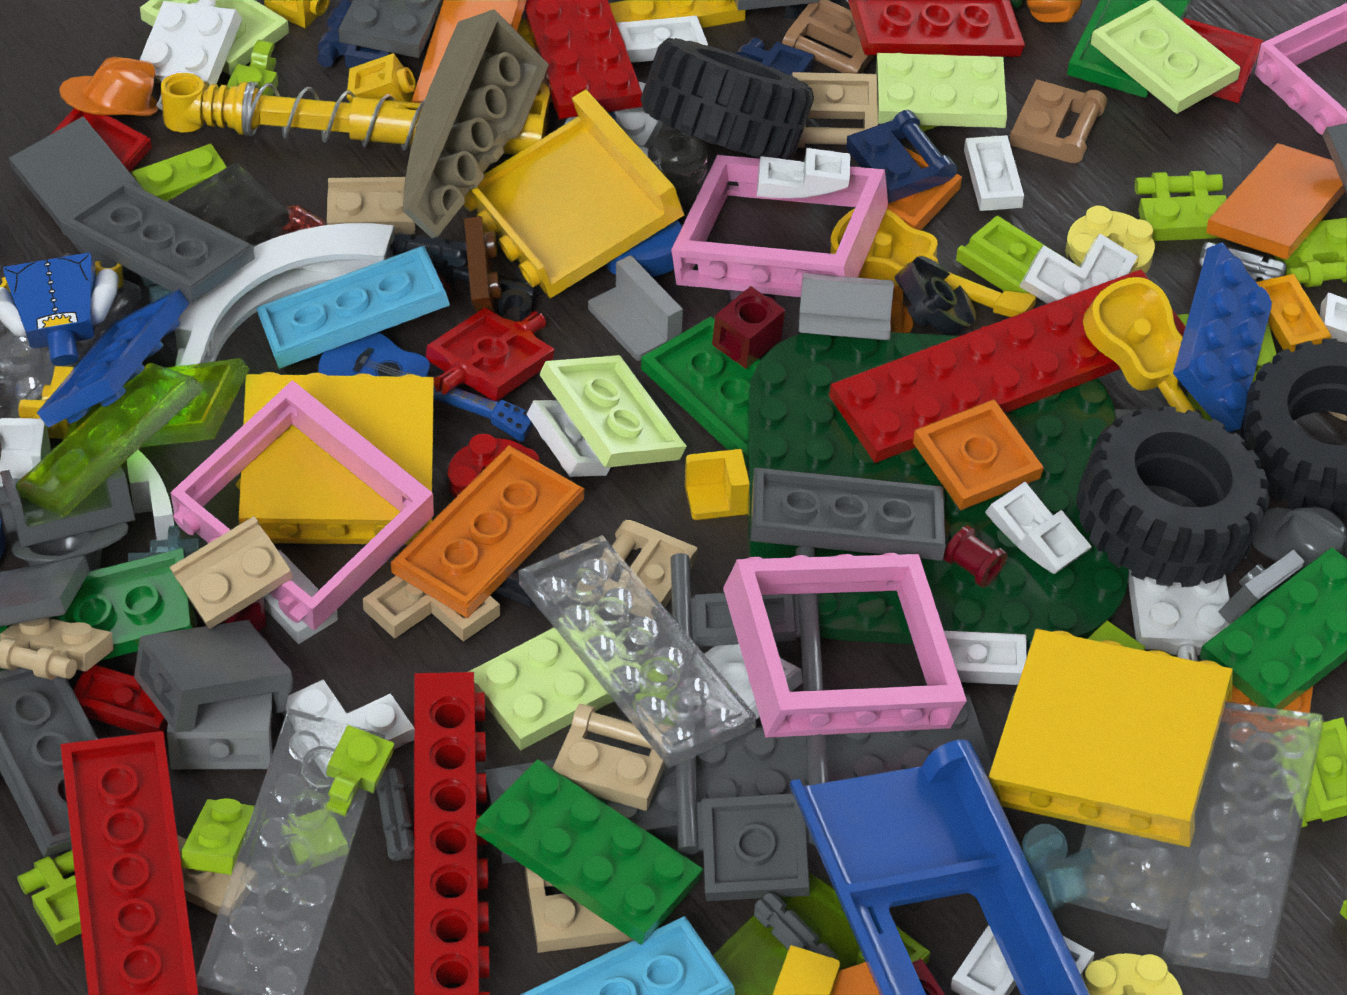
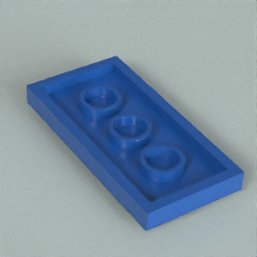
[1173,242,1272,433]
[37,289,190,427]

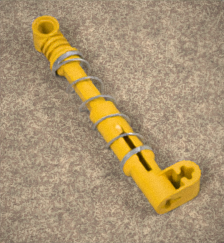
[161,73,550,155]

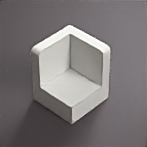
[0,418,52,491]

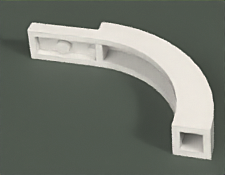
[163,223,395,431]

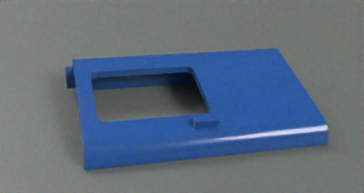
[790,740,1090,995]

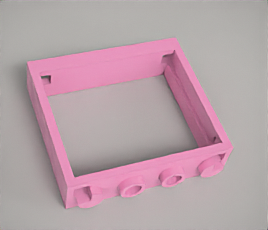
[1255,3,1347,135]
[671,155,888,297]
[171,380,434,631]
[723,553,967,738]

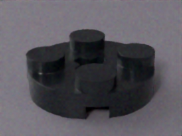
[895,256,976,336]

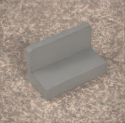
[588,255,683,361]
[799,273,894,340]
[167,693,273,770]

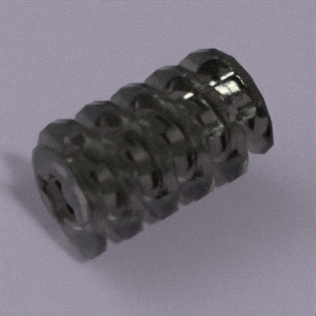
[652,129,707,225]

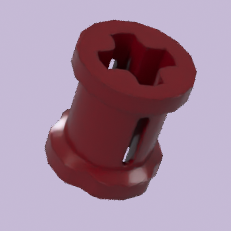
[943,525,1008,588]

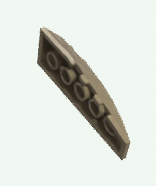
[403,9,549,238]

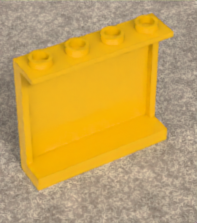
[463,90,684,299]
[239,372,434,545]
[988,629,1233,847]

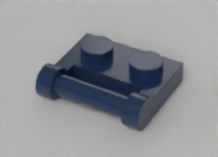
[846,109,957,203]

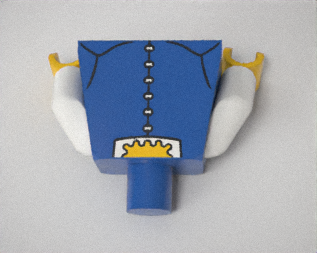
[0,252,124,366]

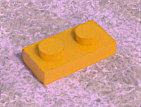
[1256,274,1331,352]

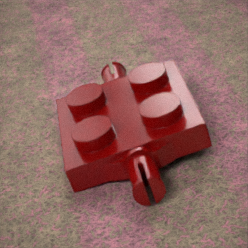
[426,308,555,402]

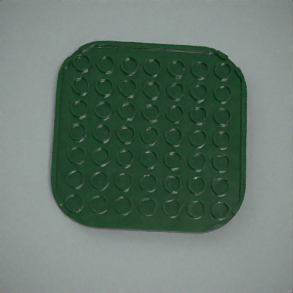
[747,332,1129,651]

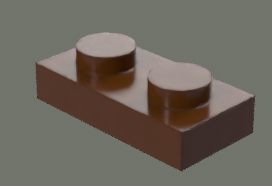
[464,216,502,314]

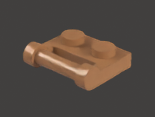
[782,0,875,74]
[1009,79,1108,163]

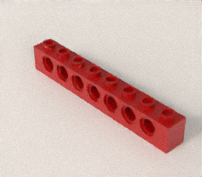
[414,672,490,995]

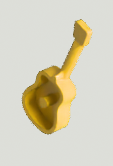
[830,209,1036,317]
[1083,277,1196,413]

